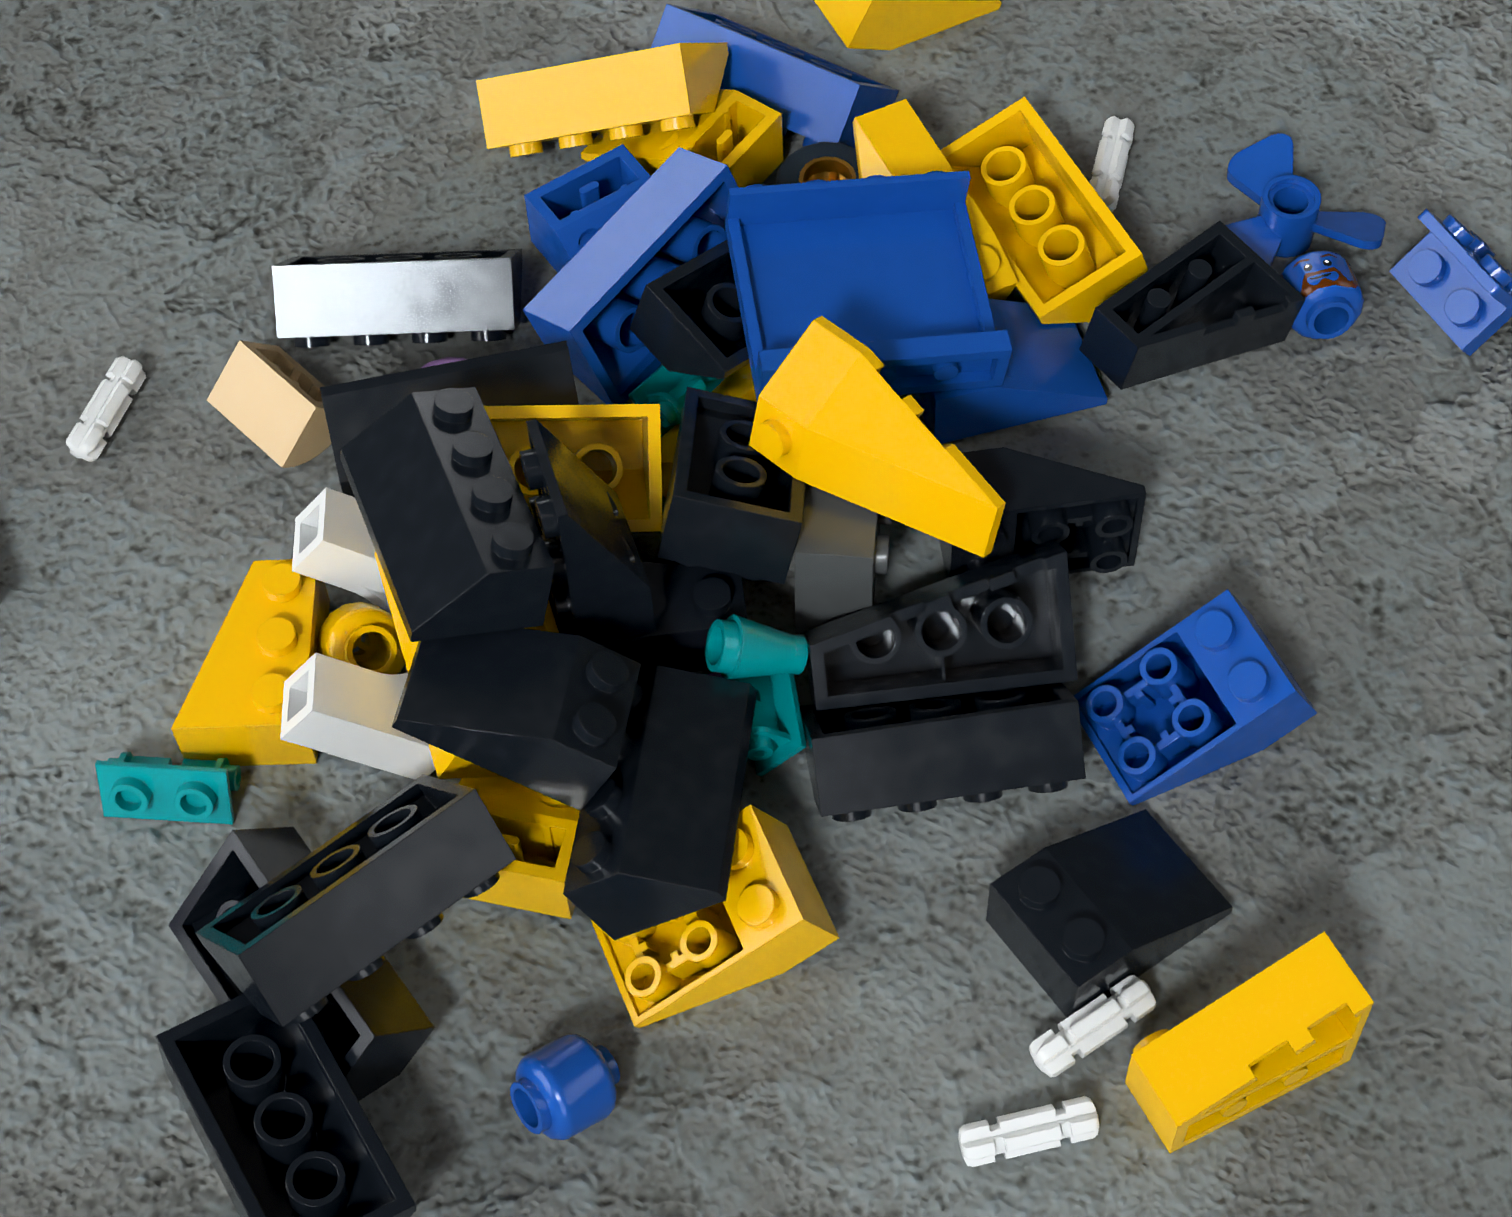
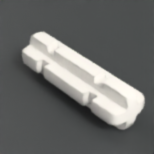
[1090,116,1135,212]
[66,356,146,462]
[1029,975,1156,1078]
[958,1096,1099,1167]

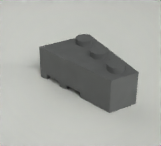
[795,483,892,634]

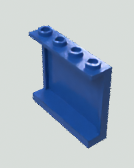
[725,171,1012,401]

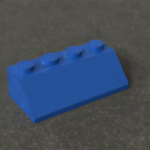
[651,4,899,148]
[523,147,738,404]

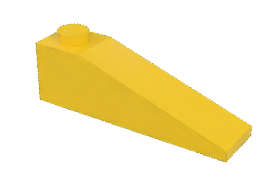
[852,99,1018,300]
[749,316,1006,558]

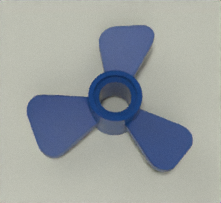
[1225,133,1386,267]

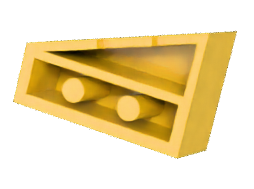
[171,559,330,766]
[1125,931,1374,1153]

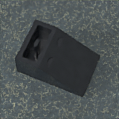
[519,419,656,645]
[939,447,1146,578]

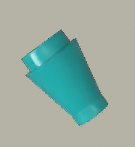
[705,614,808,680]

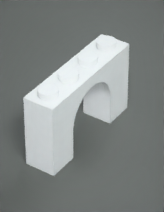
[280,487,435,780]

